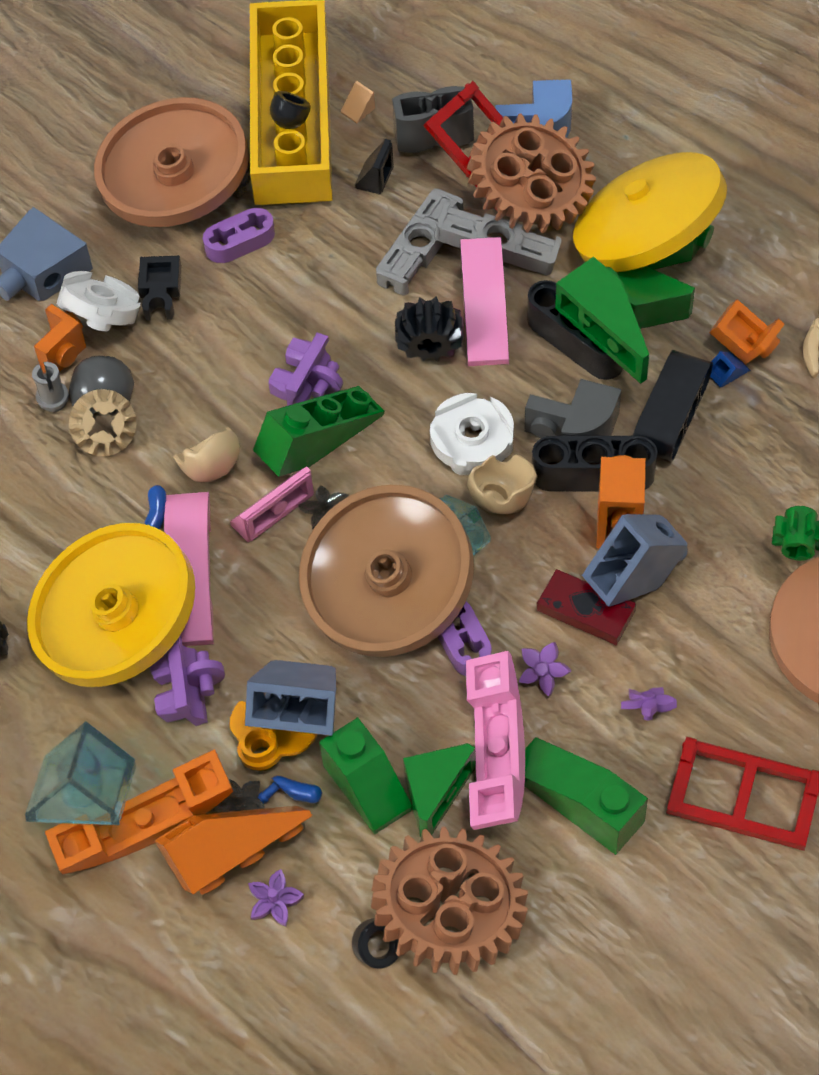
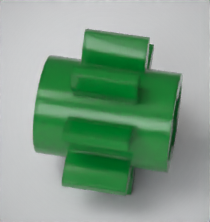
[772,506,819,561]

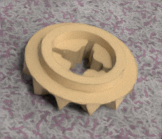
[69,389,136,456]

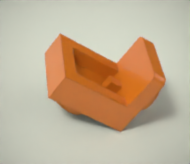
[709,299,785,365]
[34,304,86,373]

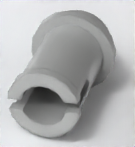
[32,362,69,412]

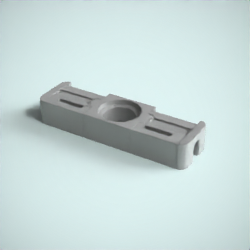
[376,189,463,295]
[434,202,561,275]

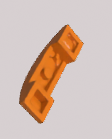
[44,749,234,874]

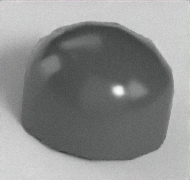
[69,356,134,415]

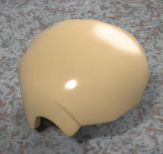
[173,427,240,482]
[467,454,537,514]

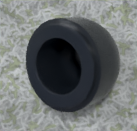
[270,91,311,129]
[352,918,399,969]

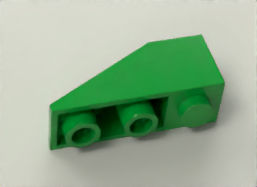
[253,386,385,477]

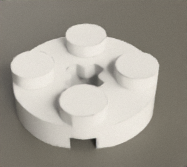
[56,271,141,331]
[430,393,514,475]

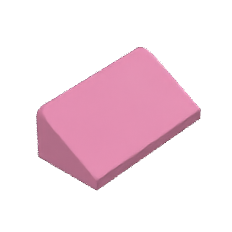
[230,466,314,542]

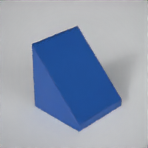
[710,351,751,388]

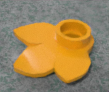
[229,701,318,770]

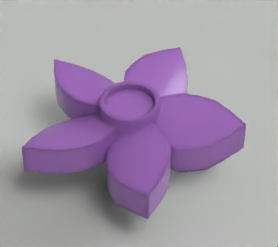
[519,642,572,697]
[621,687,677,721]
[248,869,304,927]

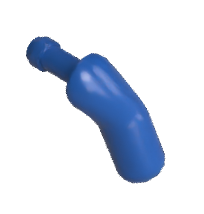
[144,485,166,529]
[257,776,322,804]

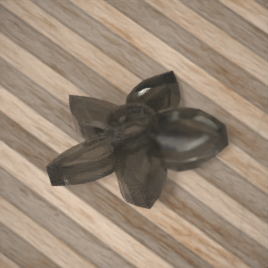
[299,485,349,529]
[212,779,265,813]

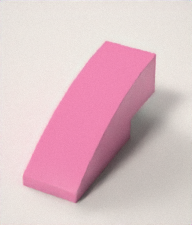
[460,237,509,366]

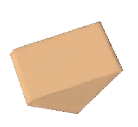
[340,81,375,123]

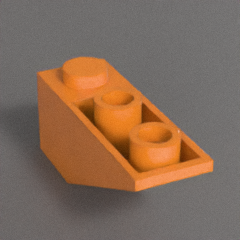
[155,806,312,894]

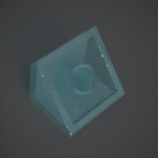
[25,721,136,825]

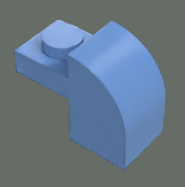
[495,79,572,138]

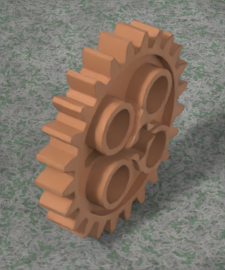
[467,113,596,233]
[371,827,528,975]

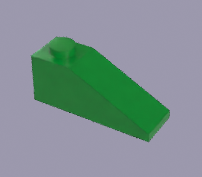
[555,257,649,384]
[524,737,648,855]

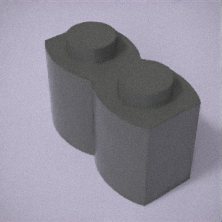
[392,86,474,153]

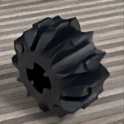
[395,296,464,362]

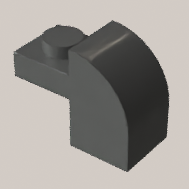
[525,379,621,438]

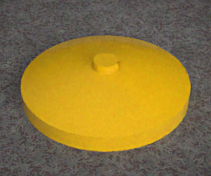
[573,152,727,272]
[27,523,195,687]

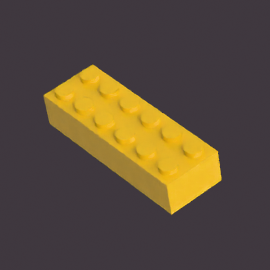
[250,0,333,205]

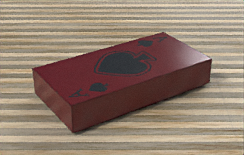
[537,569,636,646]

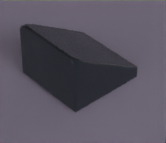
[355,139,394,194]

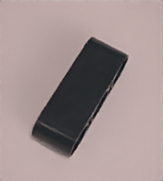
[527,280,623,380]
[633,350,713,462]
[532,436,658,492]

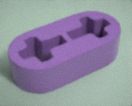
[203,208,275,263]
[438,601,492,676]

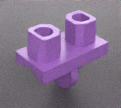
[268,332,343,406]
[150,636,225,726]

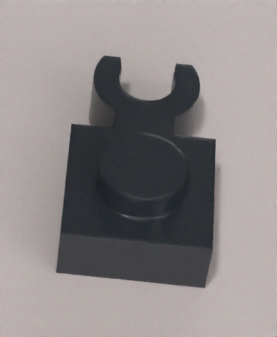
[138,255,182,320]

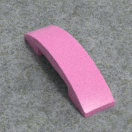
[164,492,214,646]
[466,651,525,830]

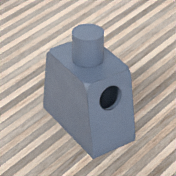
[0,207,93,301]
[582,514,688,607]
[245,660,336,736]

